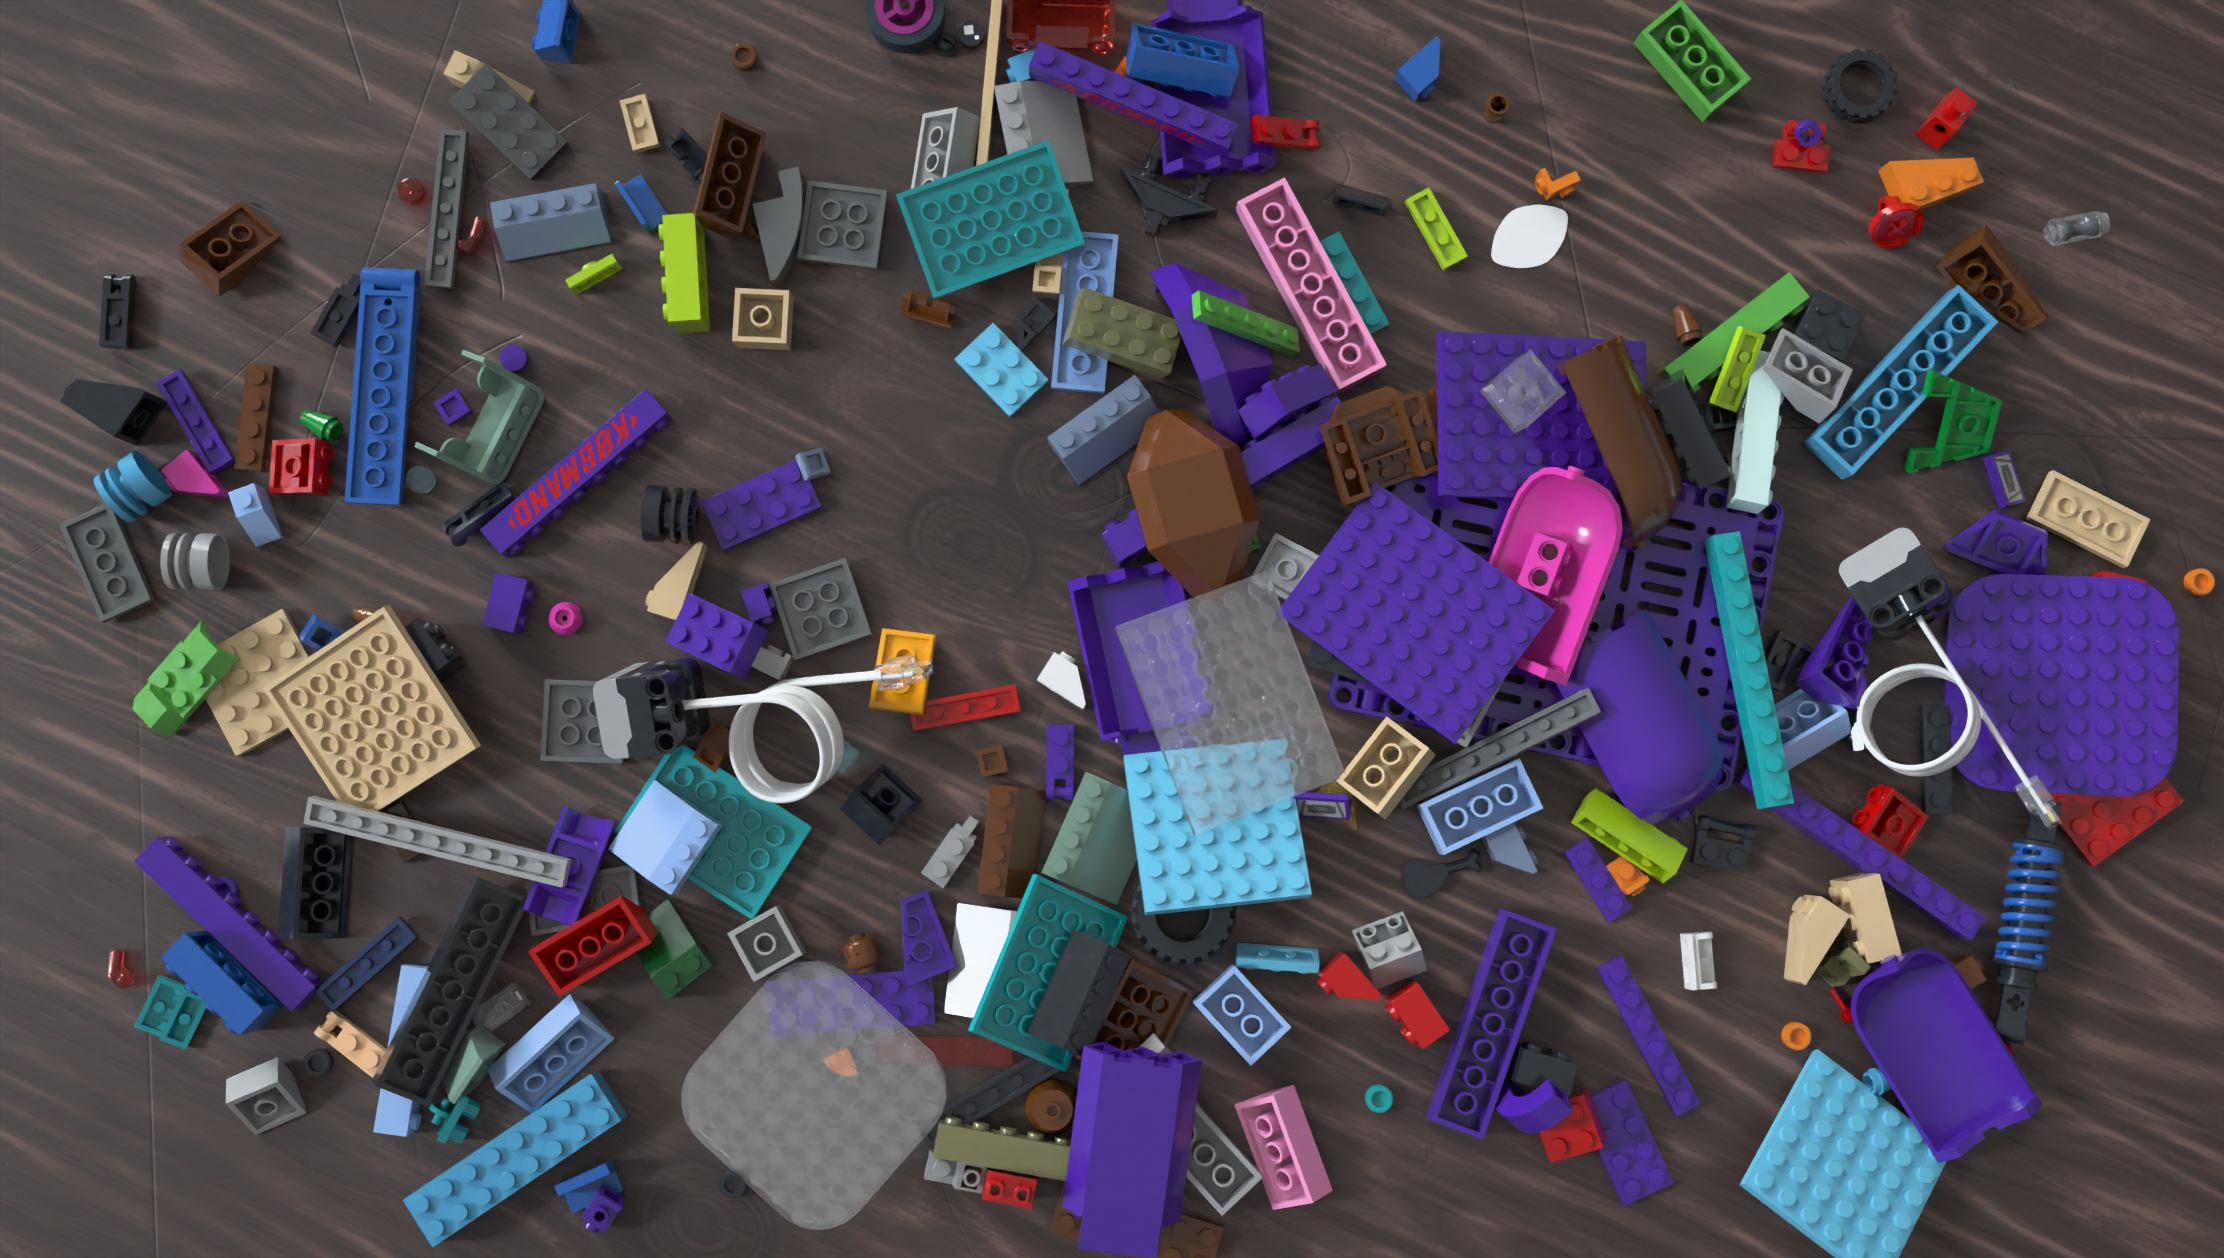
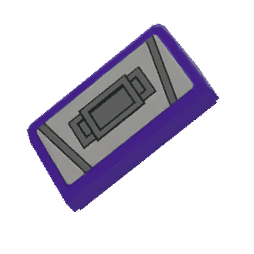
[1983,451,2026,509]
[1293,791,1352,820]

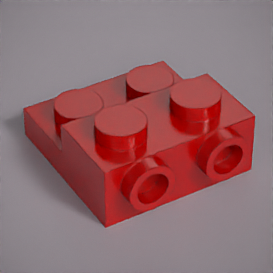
[269,438,334,496]
[1853,784,1929,860]

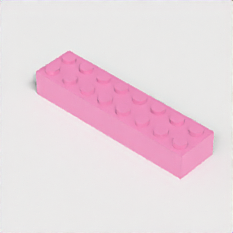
[1235,178,1387,396]

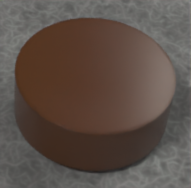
[730,43,758,71]

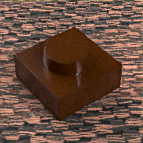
[976,745,1009,778]

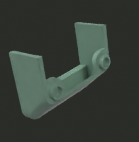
[414,350,544,484]

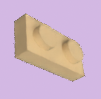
[620,94,660,154]

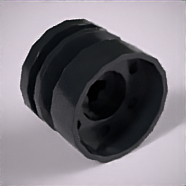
[641,485,700,545]

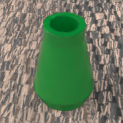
[300,409,343,442]

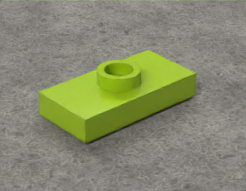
[565,254,622,294]

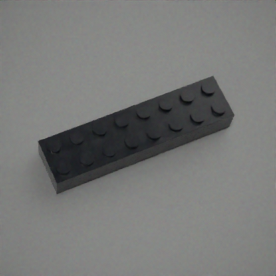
[372,875,527,1107]

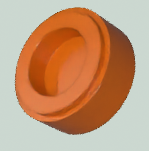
[2184,568,2215,596]
[1781,1022,1812,1050]

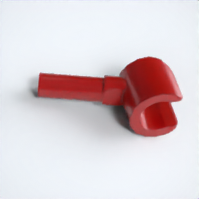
[1829,987,1853,1023]

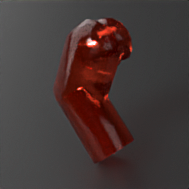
[107,950,134,989]

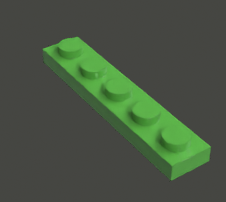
[1192,290,1300,356]

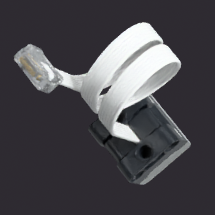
[1839,528,2062,829]
[593,656,934,803]

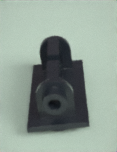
[665,128,708,183]

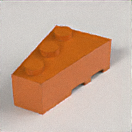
[1878,158,1984,210]

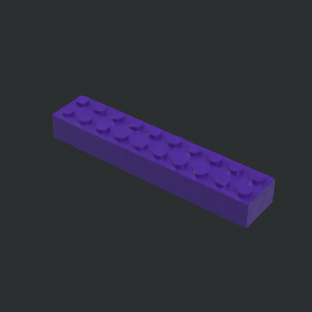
[1102,396,1341,568]

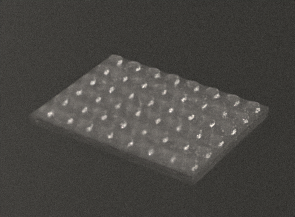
[1114,571,1346,835]

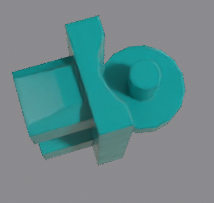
[429,1094,481,1143]

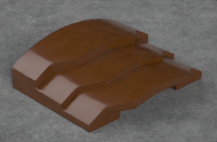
[1319,386,1438,505]

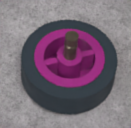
[864,0,946,53]

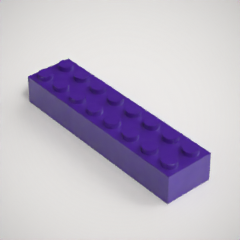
[1426,908,1557,1140]

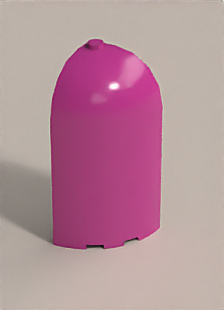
[1488,466,1623,686]

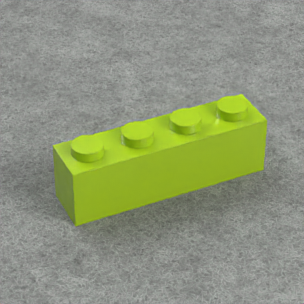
[1571,788,1688,883]

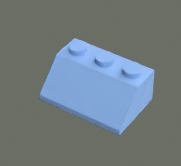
[1774,689,1851,770]

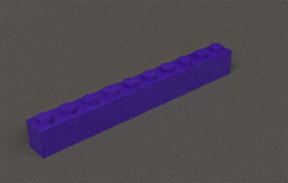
[1732,761,1986,941]

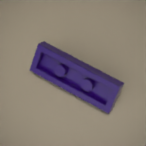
[1563,838,1632,922]

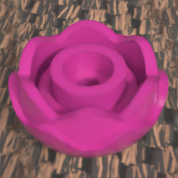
[549,602,583,636]

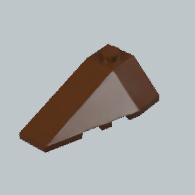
[1936,225,2048,333]

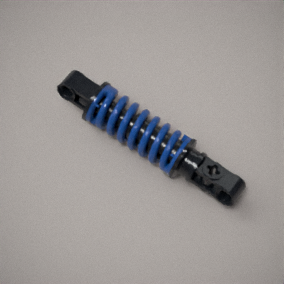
[1992,798,2067,1045]

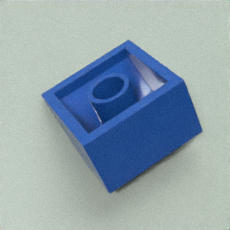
[532,0,581,64]

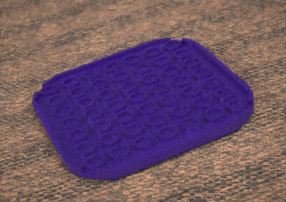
[1944,574,2179,796]

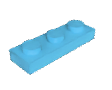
[1235,943,1319,974]

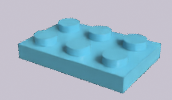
[954,323,1049,418]

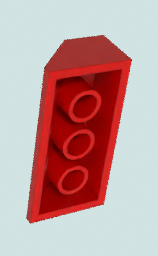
[528,895,658,997]

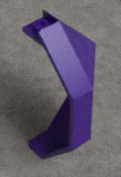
[1150,263,1273,447]

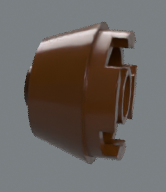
[1026,1079,1077,1135]

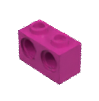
[1517,532,1573,596]

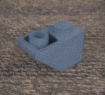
[1481,822,1538,874]

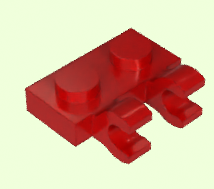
[1772,120,1830,174]

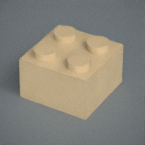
[732,288,794,350]

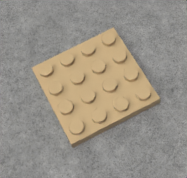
[206,609,311,756]

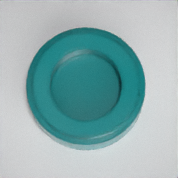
[1365,1084,1393,1113]

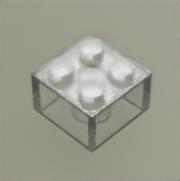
[1480,350,1566,433]

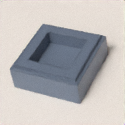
[795,448,831,481]

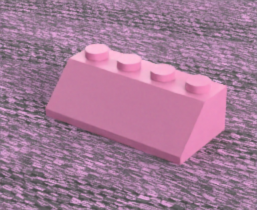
[1235,1085,1333,1210]

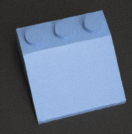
[608,780,723,895]

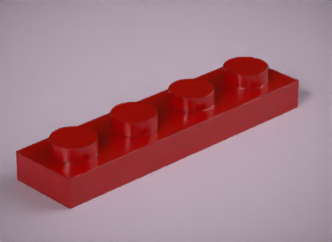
[910,685,1021,731]

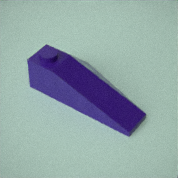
[1795,596,1872,709]

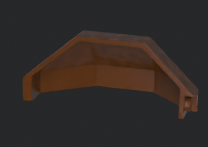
[1127,408,1260,604]

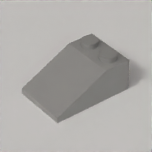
[1763,328,1853,424]

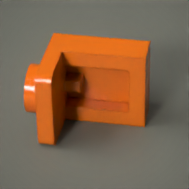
[1535,168,1581,201]

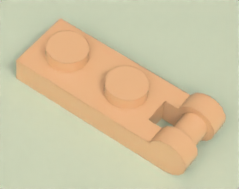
[314,1011,387,1078]

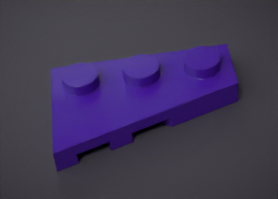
[900,890,957,988]

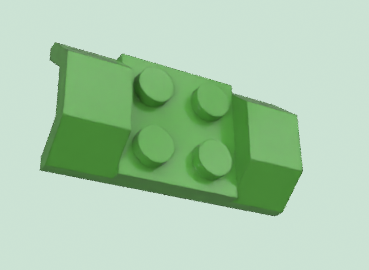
[133,621,240,737]

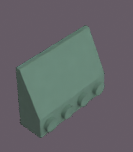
[1041,772,1137,905]

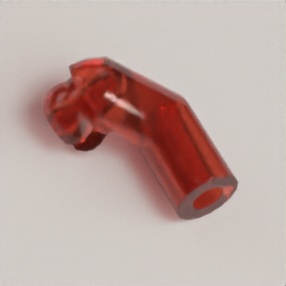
[457,217,487,255]

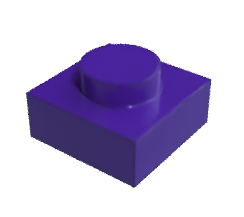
[433,388,473,427]

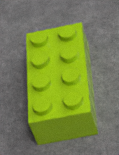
[659,213,710,334]

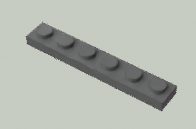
[424,129,470,290]

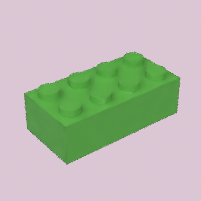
[1633,0,1751,122]

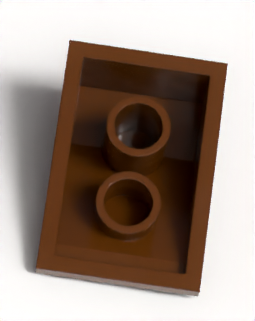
[179,200,281,297]

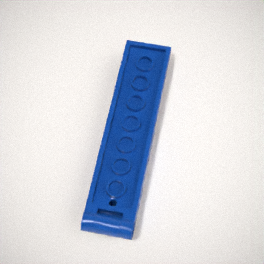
[345,267,421,506]

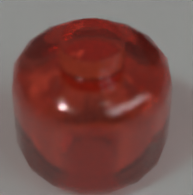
[397,177,427,207]

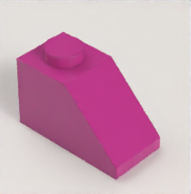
[161,450,229,498]

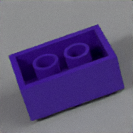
[1238,364,1337,439]
[665,593,769,680]

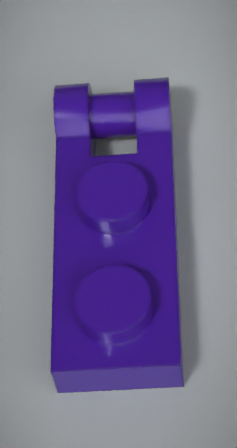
[1046,724,1074,801]

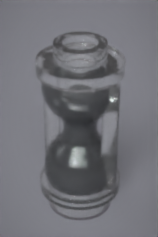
[2044,211,2110,246]

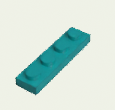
[1320,232,1389,335]

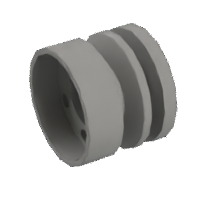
[160,533,230,590]

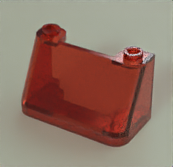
[1006,0,1116,54]

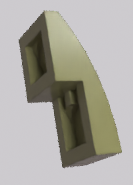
[1815,947,1871,987]

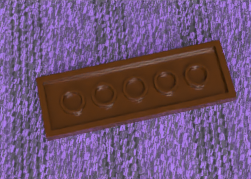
[1049,1181,1224,1258]

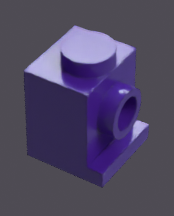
[741,583,777,627]
[581,1184,626,1233]

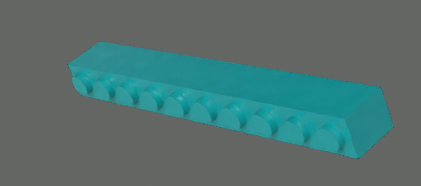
[1704,531,1794,809]

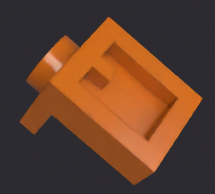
[1605,855,1650,896]

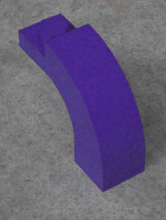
[1495,1076,1573,1133]

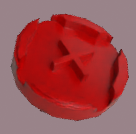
[1868,195,1925,248]

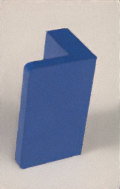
[614,174,668,235]
[554,1160,624,1213]

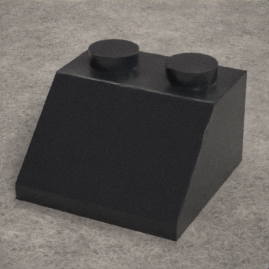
[840,764,923,846]

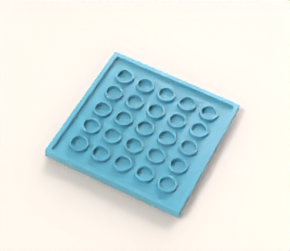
[1123,739,1312,915]
[1740,1049,1946,1258]

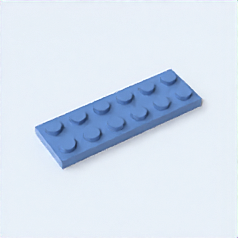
[1051,231,1119,394]

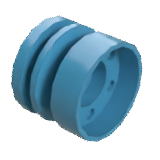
[93,450,172,523]

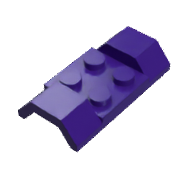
[523,806,616,926]

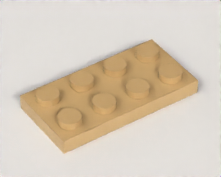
[2026,470,2150,568]

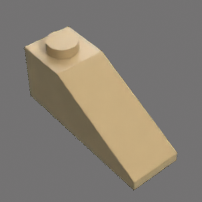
[443,50,535,105]
[646,542,708,621]

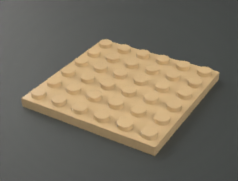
[263,605,481,811]

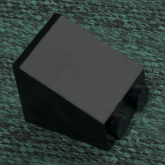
[60,379,167,446]

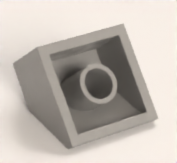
[226,1057,307,1135]

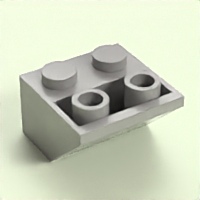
[1352,911,1427,989]

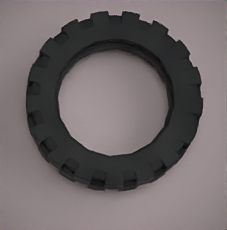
[1822,49,1899,123]

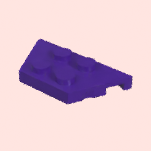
[1945,510,2048,575]

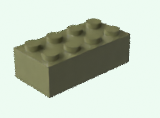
[1062,287,1181,379]

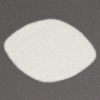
[1491,205,1568,268]

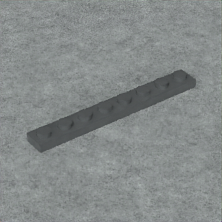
[1399,687,1603,810]

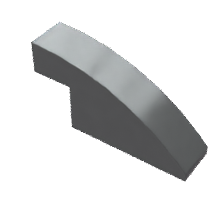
[752,166,805,287]

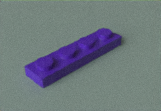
[156,369,235,475]

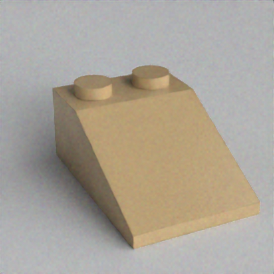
[1784,895,1850,985]

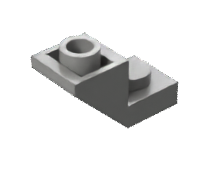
[924,1150,987,1194]

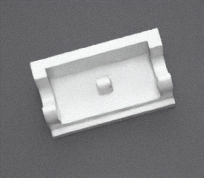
[1680,932,1717,990]

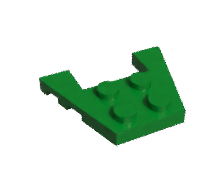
[1904,370,2002,473]

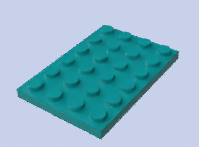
[896,140,1085,298]
[615,743,813,920]
[968,874,1128,1072]

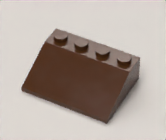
[1073,957,1195,1061]

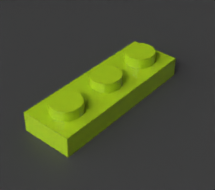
[1404,188,1468,271]
[1709,326,1766,413]

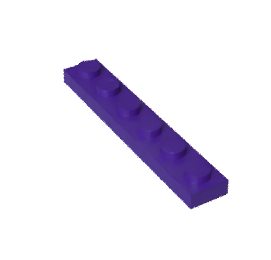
[1596,955,1701,1117]

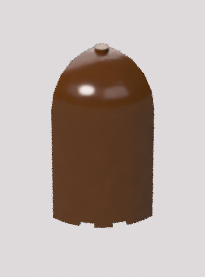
[1557,335,1683,550]

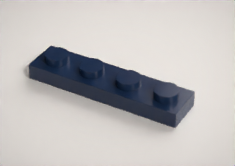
[315,916,419,1012]

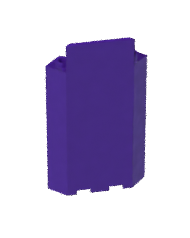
[1151,0,1276,179]
[1067,561,1214,755]
[1062,1042,1202,1258]

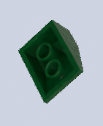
[636,899,718,1000]

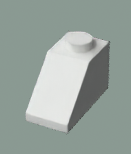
[1037,652,1086,710]

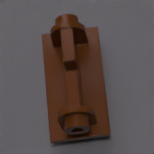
[899,290,957,328]

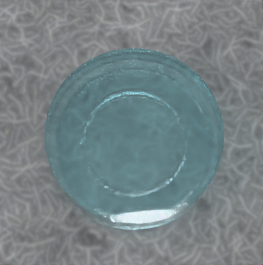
[406,466,435,494]

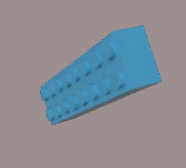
[1803,285,1998,480]
[403,1070,628,1248]

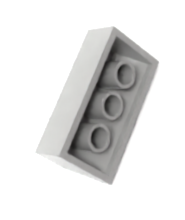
[911,107,981,189]

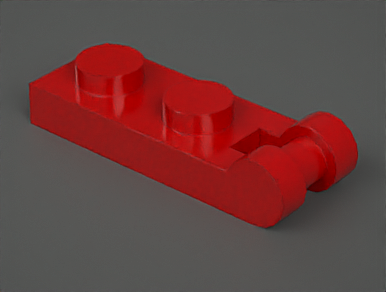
[1251,115,1321,150]

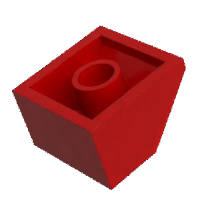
[1316,951,1383,1000]

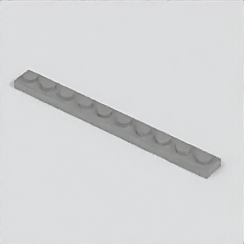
[303,796,572,888]

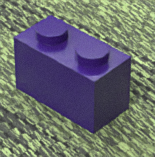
[482,573,536,635]

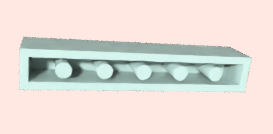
[1726,350,1784,514]

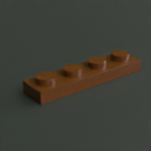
[234,363,278,473]

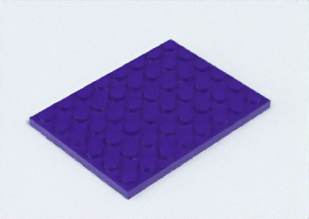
[1437,331,1647,503]
[1276,482,1555,745]

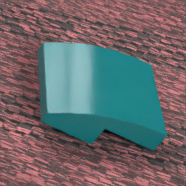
[134,975,206,1050]

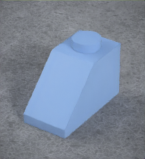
[228,483,283,547]

